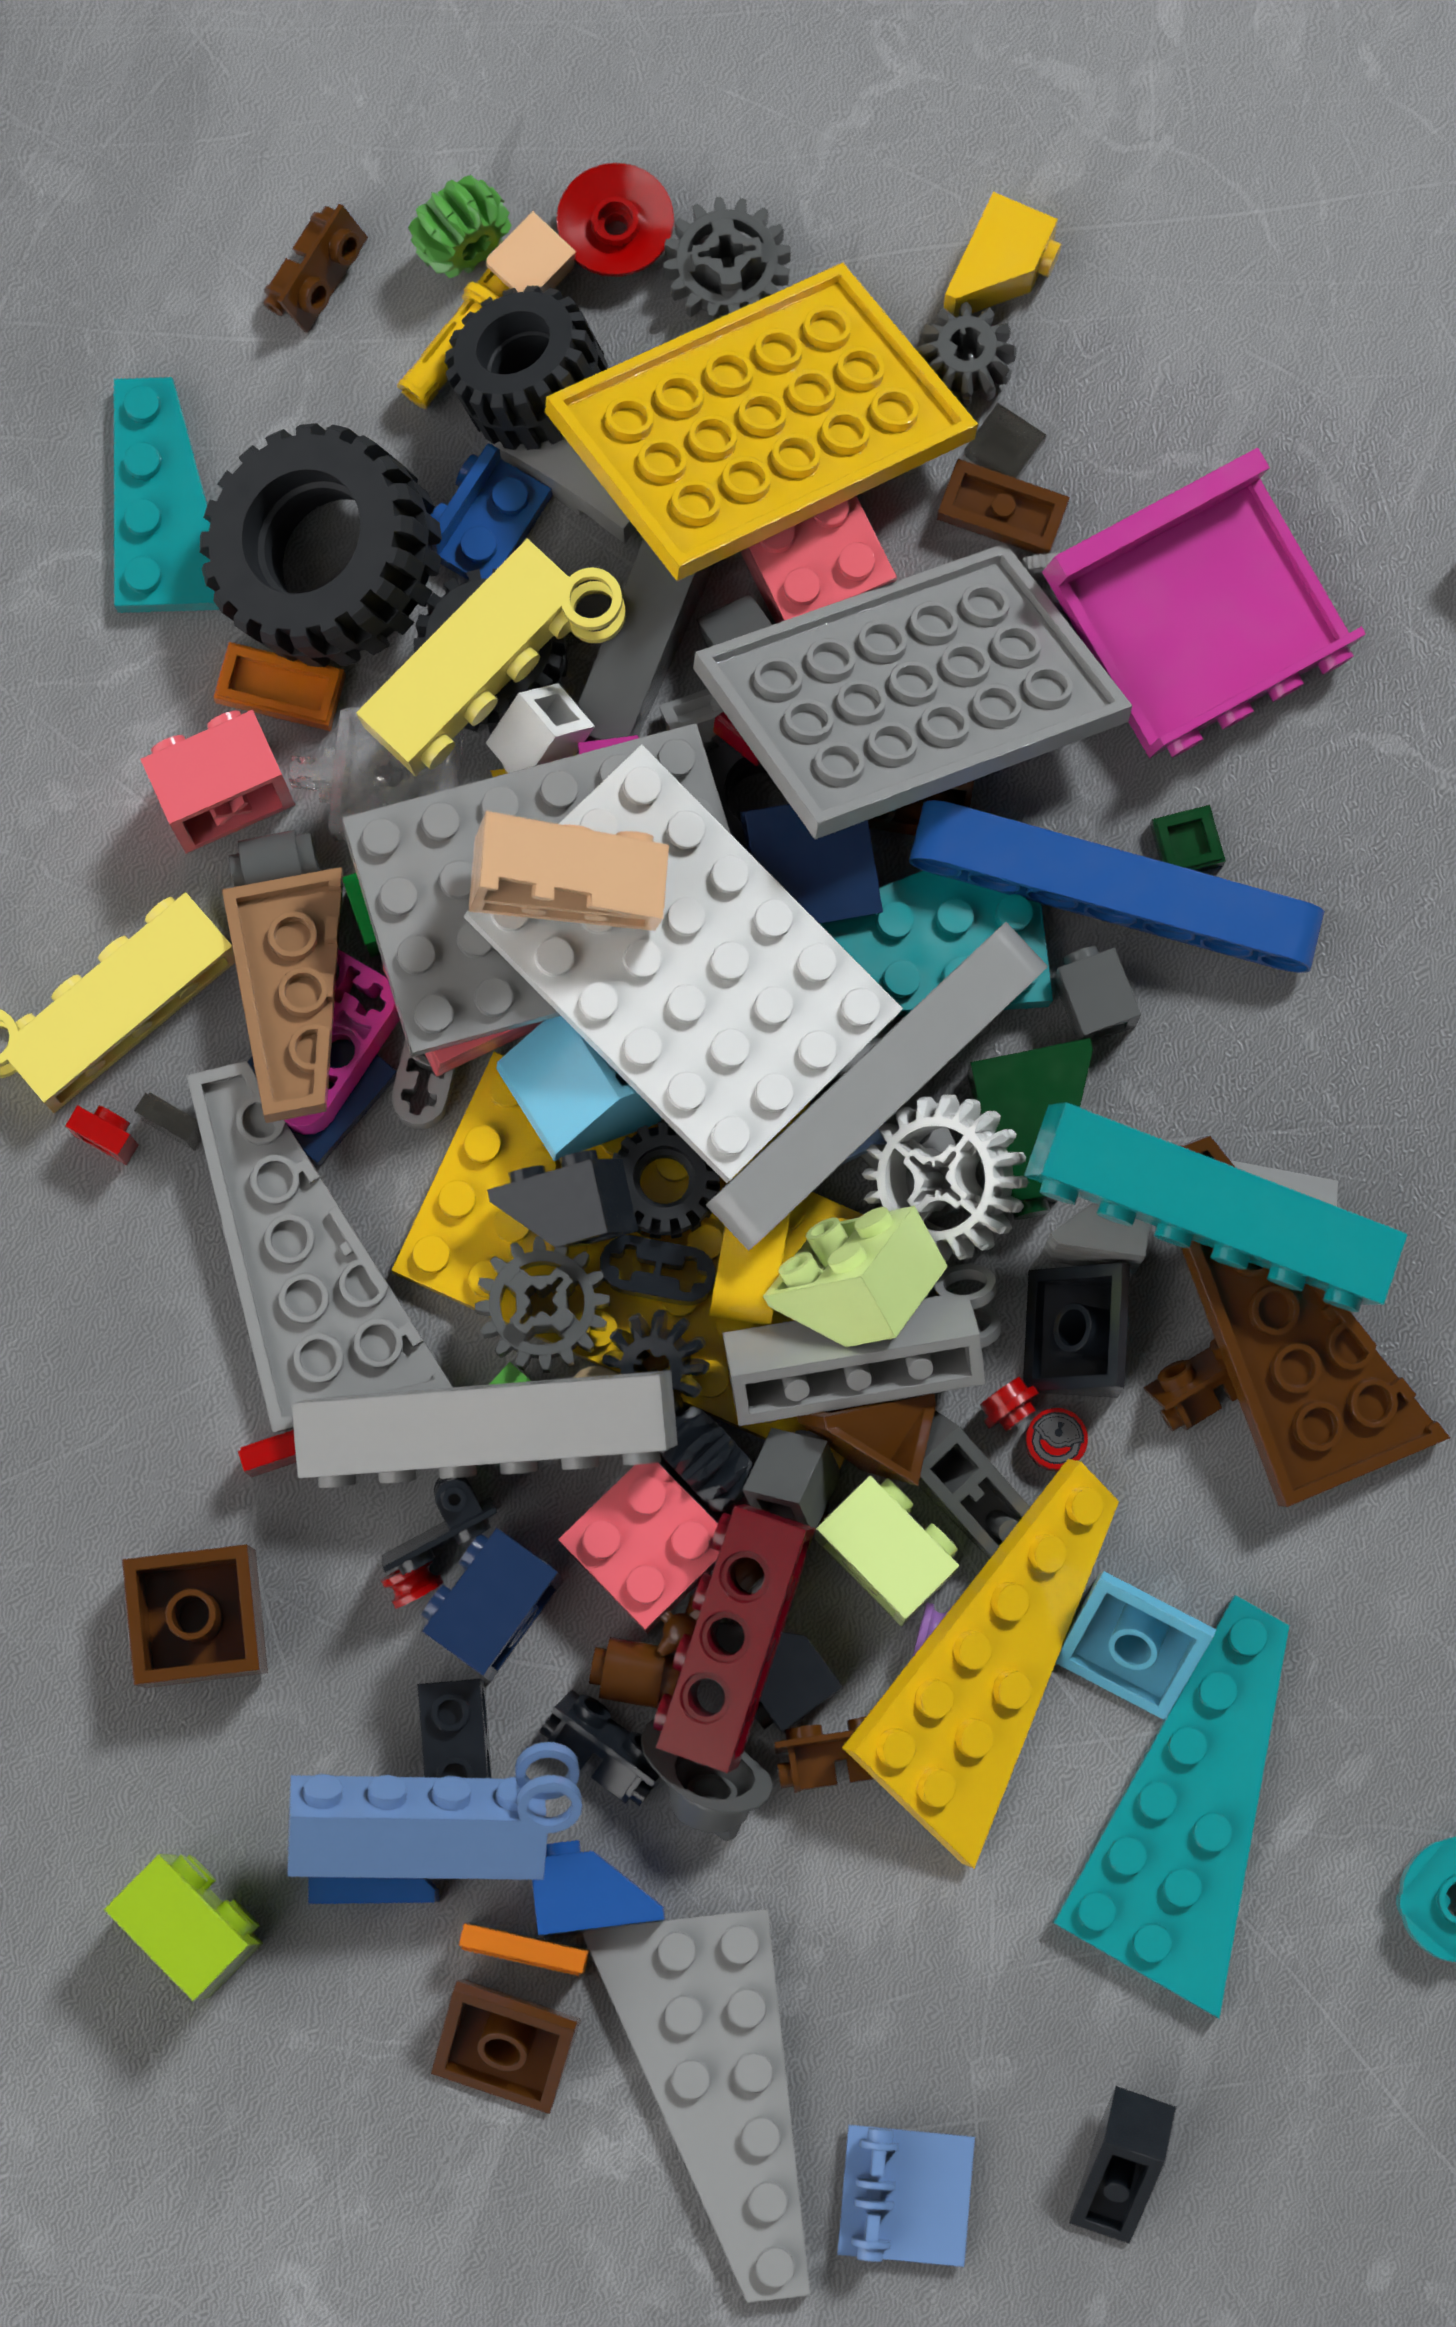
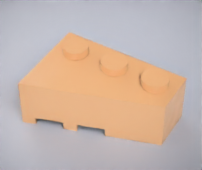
[469,811,669,931]

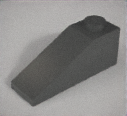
[918,1410,1030,1559]

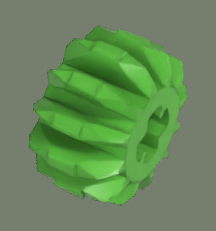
[408,175,512,278]

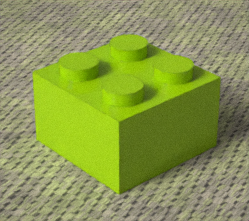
[103,1854,263,2001]

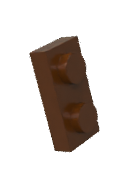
[937,459,1070,555]

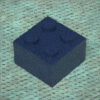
[421,1528,564,1681]

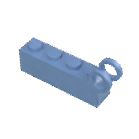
[287,1742,582,1880]

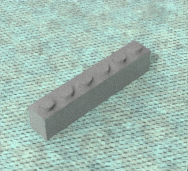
[291,1370,678,1488]

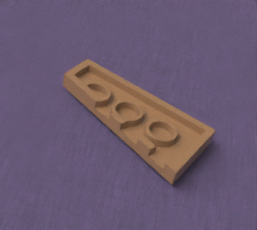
[222,867,344,1123]

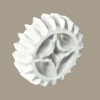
[862,1095,1029,1261]

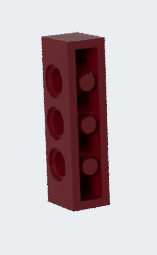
[653,1504,816,1773]

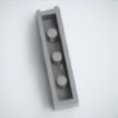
[723,1264,1001,1426]

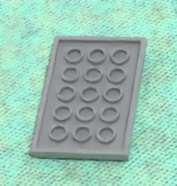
[693,543,1132,839]
[342,723,731,1057]

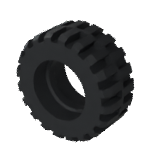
[200,423,442,667]

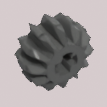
[916,301,1017,408]

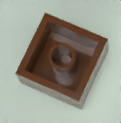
[122,1544,268,1688]

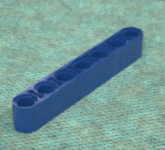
[909,800,1325,973]

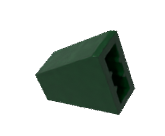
[967,1038,1093,1220]

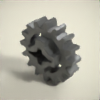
[663,197,791,323]
[475,1236,610,1373]

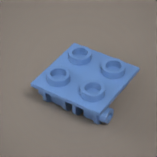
[837,2125,975,2267]

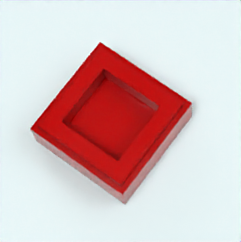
[238,1430,297,1478]

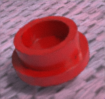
[980,1377,1039,1432]

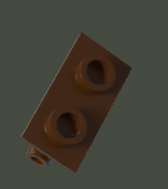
[263,204,368,333]
[1143,1338,1238,1432]
[774,1716,875,1793]

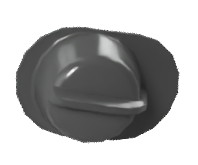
[641,1718,773,1841]

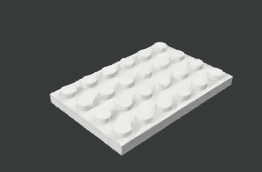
[464,744,903,1183]

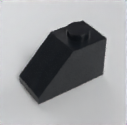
[1069,2086,1176,2244]

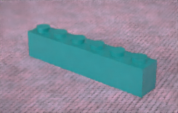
[1024,1102,1408,1312]

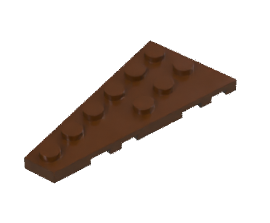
[1180,1136,1450,1507]

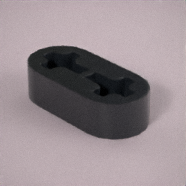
[600,1235,716,1305]

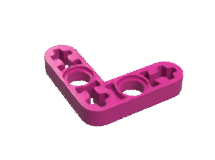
[284,949,400,1135]

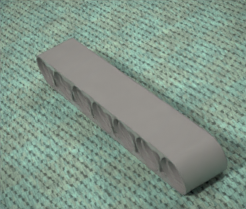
[706,922,1048,1251]

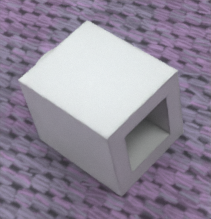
[486,683,595,773]

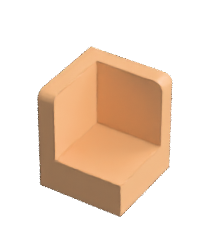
[486,211,576,292]

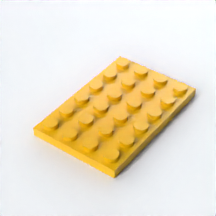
[545,262,978,581]

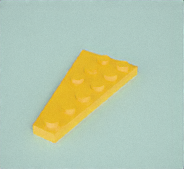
[842,1459,1119,1869]

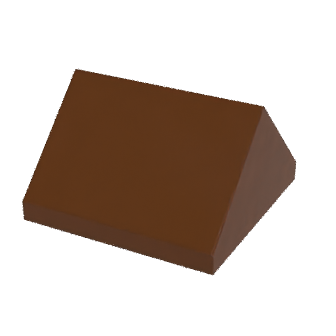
[431,1979,582,2114]

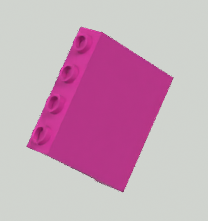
[1042,447,1366,759]

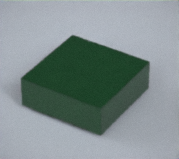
[1150,805,1226,872]

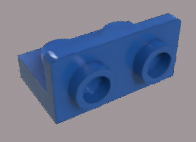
[431,443,553,580]

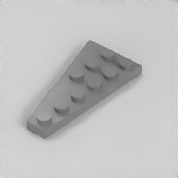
[580,1909,811,2303]

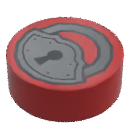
[1025,1408,1088,1471]

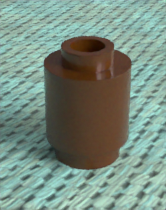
[589,1637,680,1709]

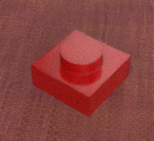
[65,1105,139,1166]

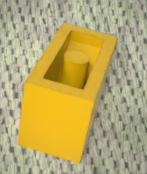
[943,192,1062,318]

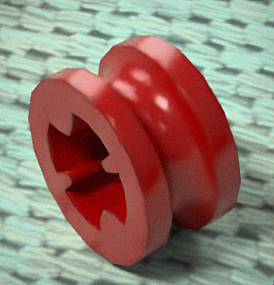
[381,1560,444,1609]

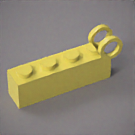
[356,538,626,776]
[0,892,235,1113]

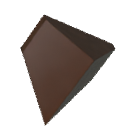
[797,1393,936,1486]

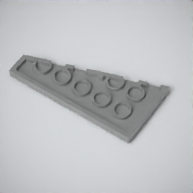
[186,1061,453,1433]

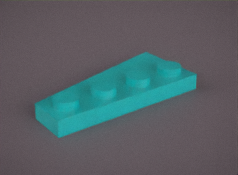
[114,377,219,613]

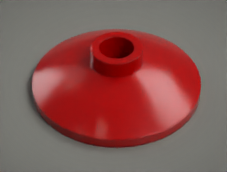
[556,163,674,277]

